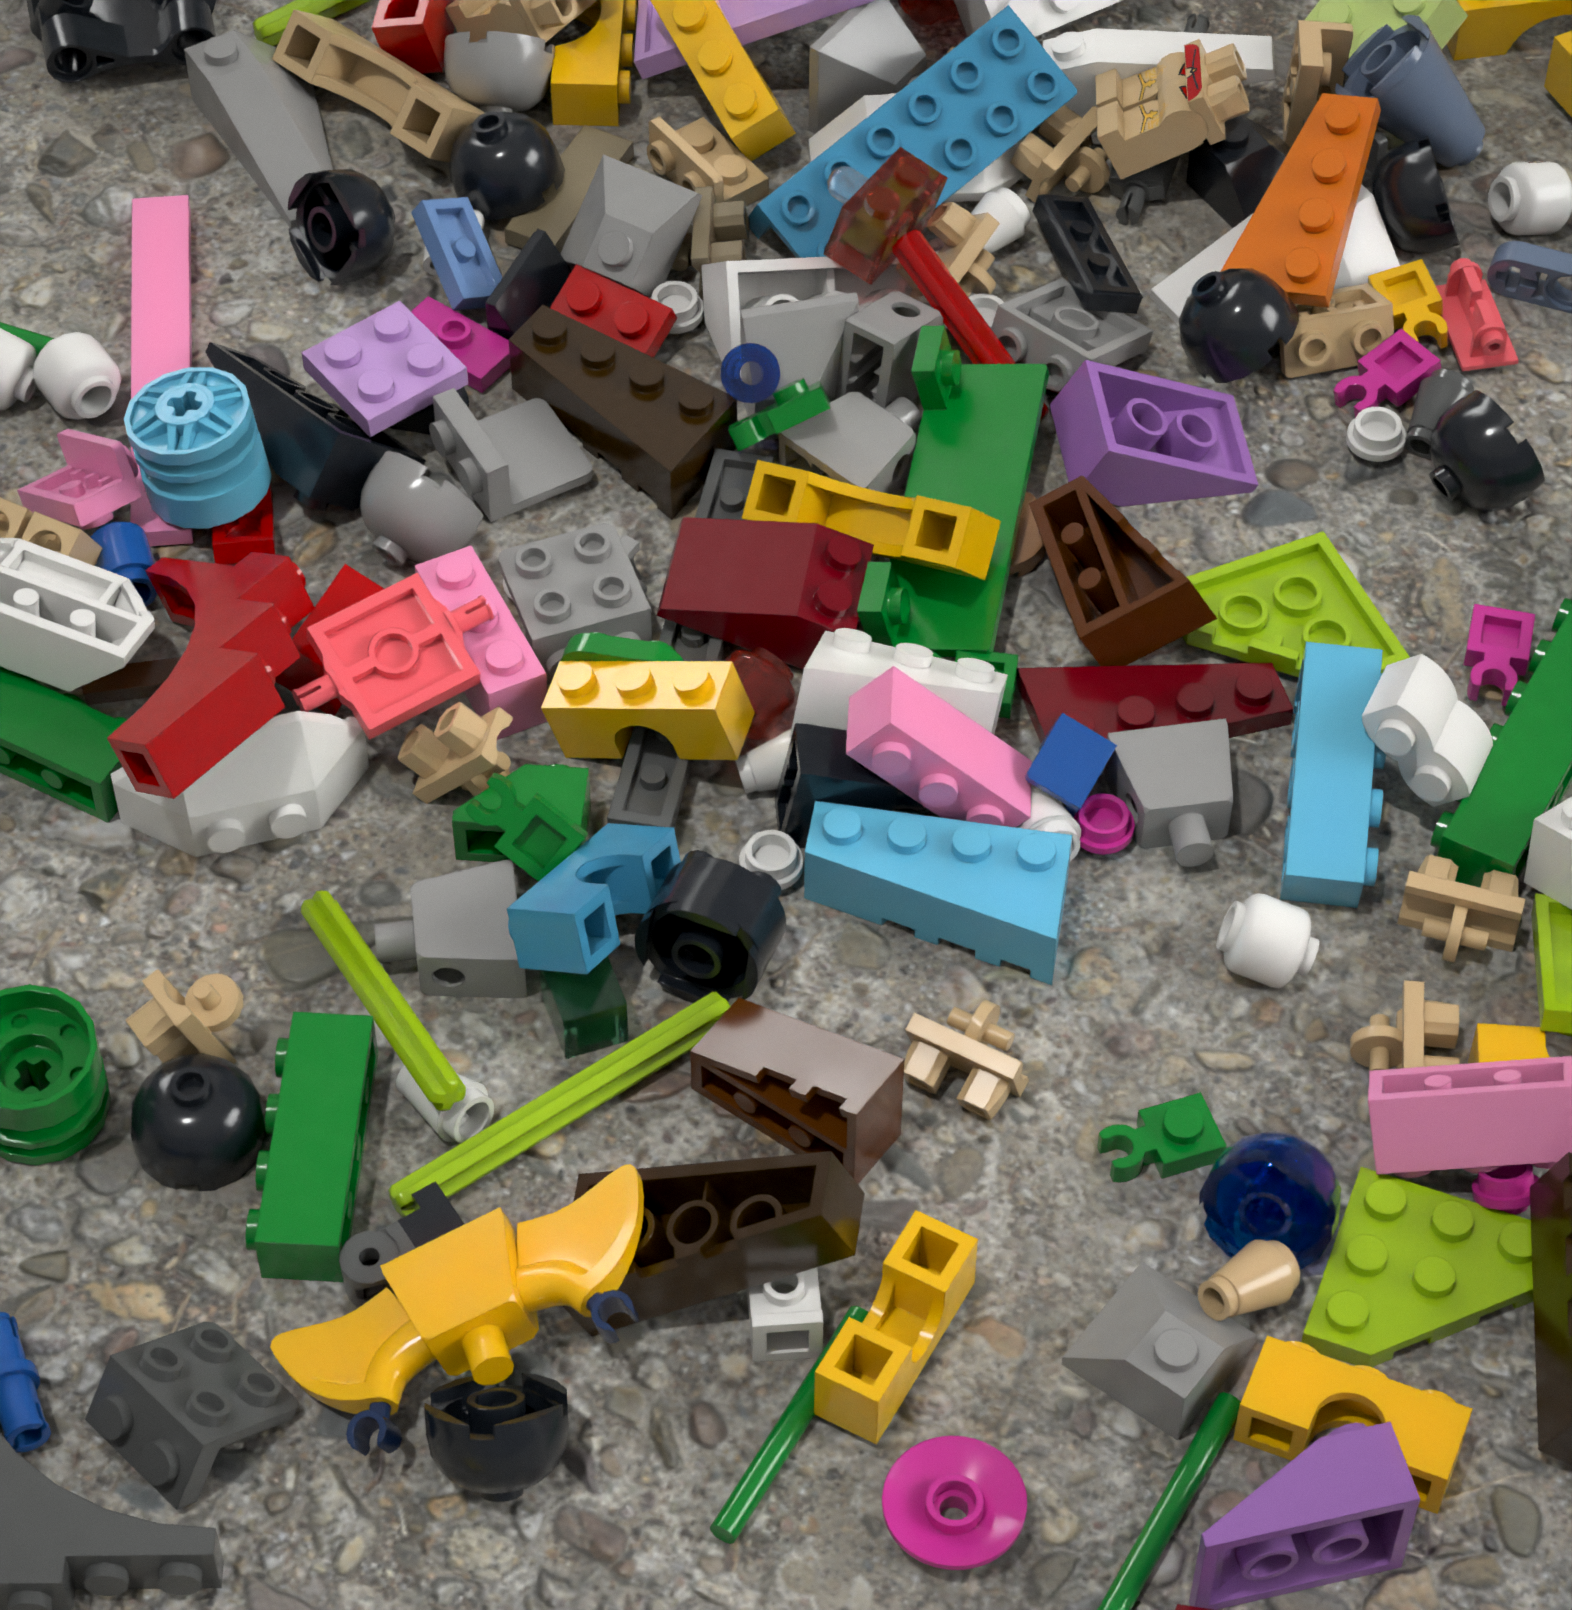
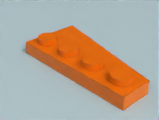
[1220,93,1381,308]

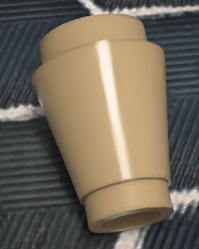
[1198,1240,1300,1321]

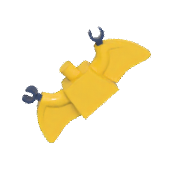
[270,1164,644,1456]

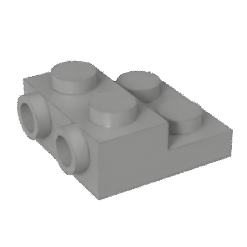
[991,278,1153,394]

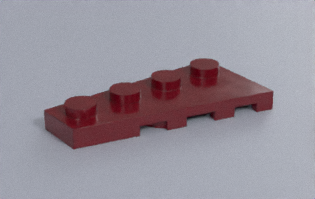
[1016,663,1293,743]

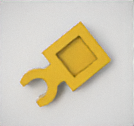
[1368,259,1448,349]

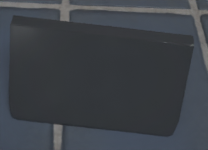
[485,229,572,340]

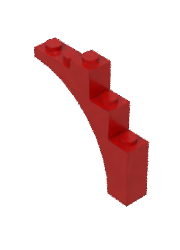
[107,552,316,799]

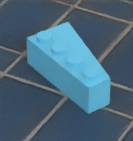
[1280,642,1386,908]
[804,801,1072,985]

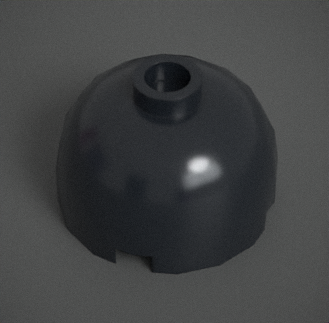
[449,111,565,220]
[1371,136,1460,254]
[288,169,395,285]
[1179,268,1299,383]
[1429,390,1545,512]
[131,1053,266,1192]
[424,1373,569,1502]

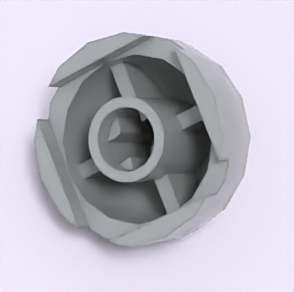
[444,31,555,113]
[360,451,483,566]

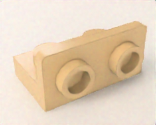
[1281,20,1353,147]
[647,116,769,206]
[1277,283,1394,378]

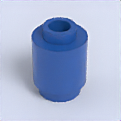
[91,522,157,607]

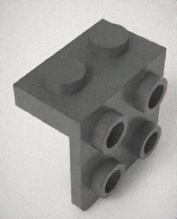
[85,1322,299,1510]

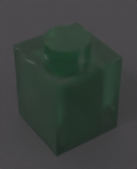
[540,956,629,1059]

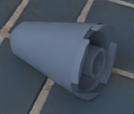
[1335,15,1485,167]

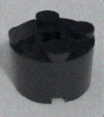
[635,850,786,1003]

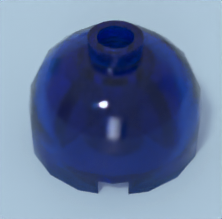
[1199,1131,1342,1270]

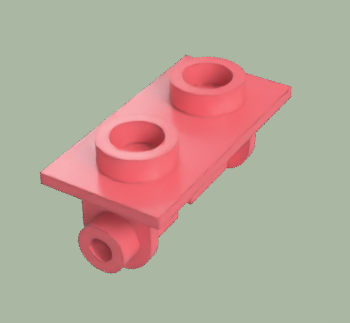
[1436,258,1519,372]

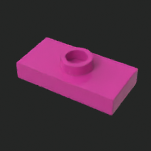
[411,296,511,393]

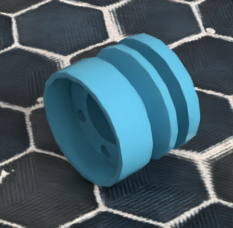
[124,367,272,529]

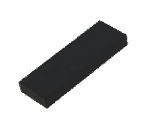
[1032,194,1143,314]

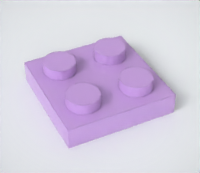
[302,301,468,437]

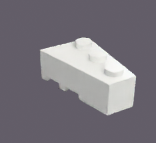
[790,628,1008,739]

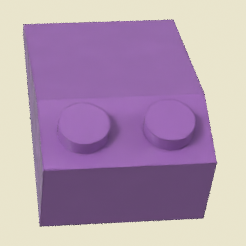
[1050,360,1258,507]
[1189,1421,1420,1610]

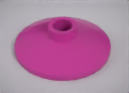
[882,1436,1027,1570]

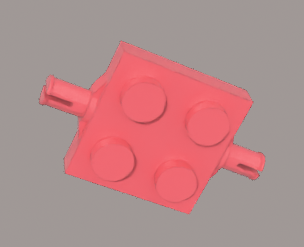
[292,572,494,740]

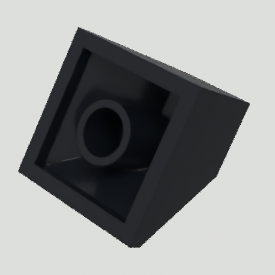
[1186,115,1291,228]

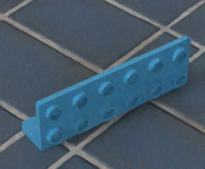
[748,5,1077,258]

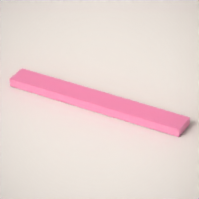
[130,195,193,546]

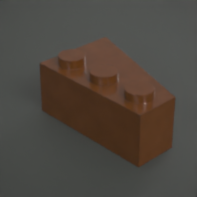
[1029,475,1218,666]
[690,998,905,1184]

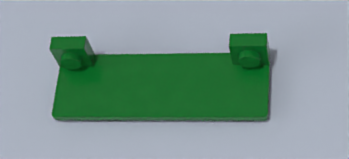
[857,325,1049,657]

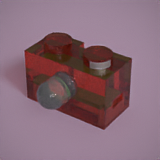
[824,147,948,285]

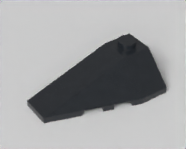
[205,342,426,511]

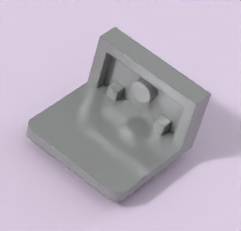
[429,388,593,522]
[498,523,652,685]

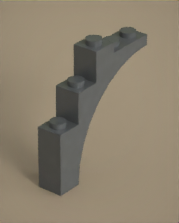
[0,1433,224,1610]

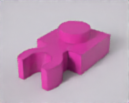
[1334,329,1441,418]
[1463,604,1536,706]

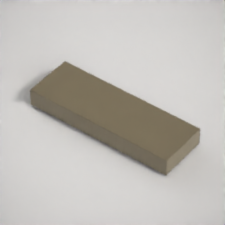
[504,125,634,253]

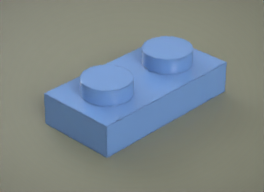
[411,197,503,310]

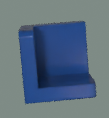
[1025,713,1117,817]

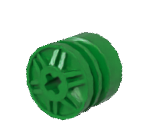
[0,984,111,1166]

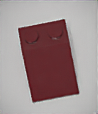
[656,517,874,669]

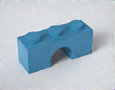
[507,823,681,974]

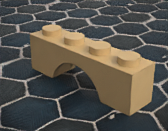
[272,10,484,162]

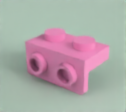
[17,429,142,530]

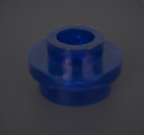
[720,343,780,403]

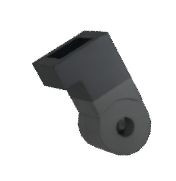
[339,1181,464,1308]

